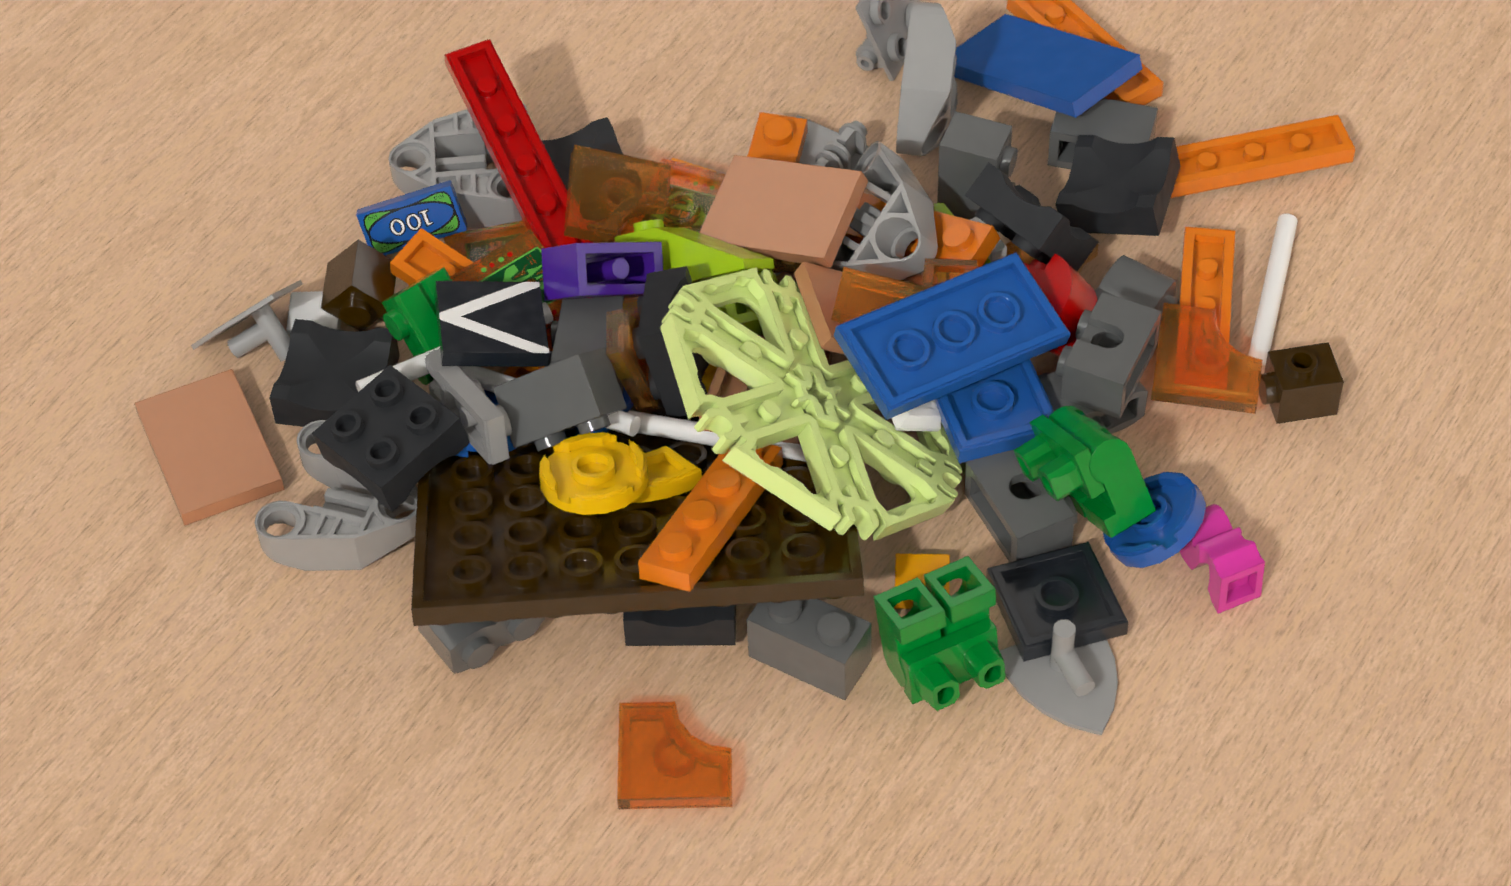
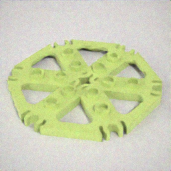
[660,267,963,541]

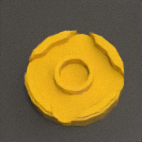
[539,432,648,515]

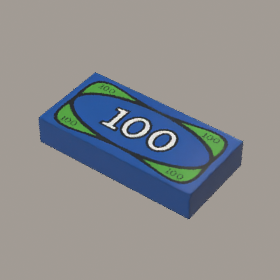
[356,180,467,256]

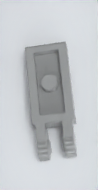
[425,348,512,465]

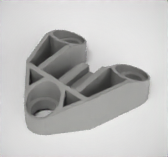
[896,1,958,156]
[388,104,528,231]
[799,141,938,284]
[255,420,418,571]

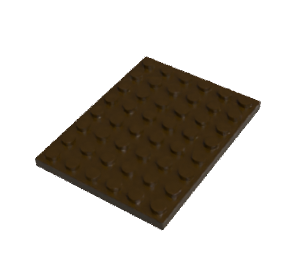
[411,394,864,626]

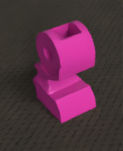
[1180,504,1265,614]

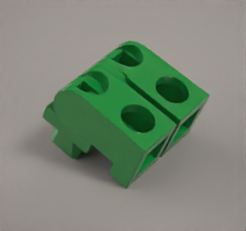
[1014,406,1156,538]
[873,556,1006,711]

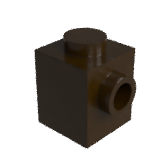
[321,239,396,331]
[1258,342,1344,424]

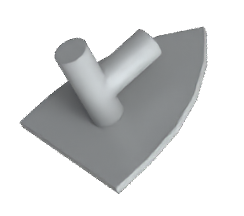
[191,280,303,362]
[1000,619,1118,736]

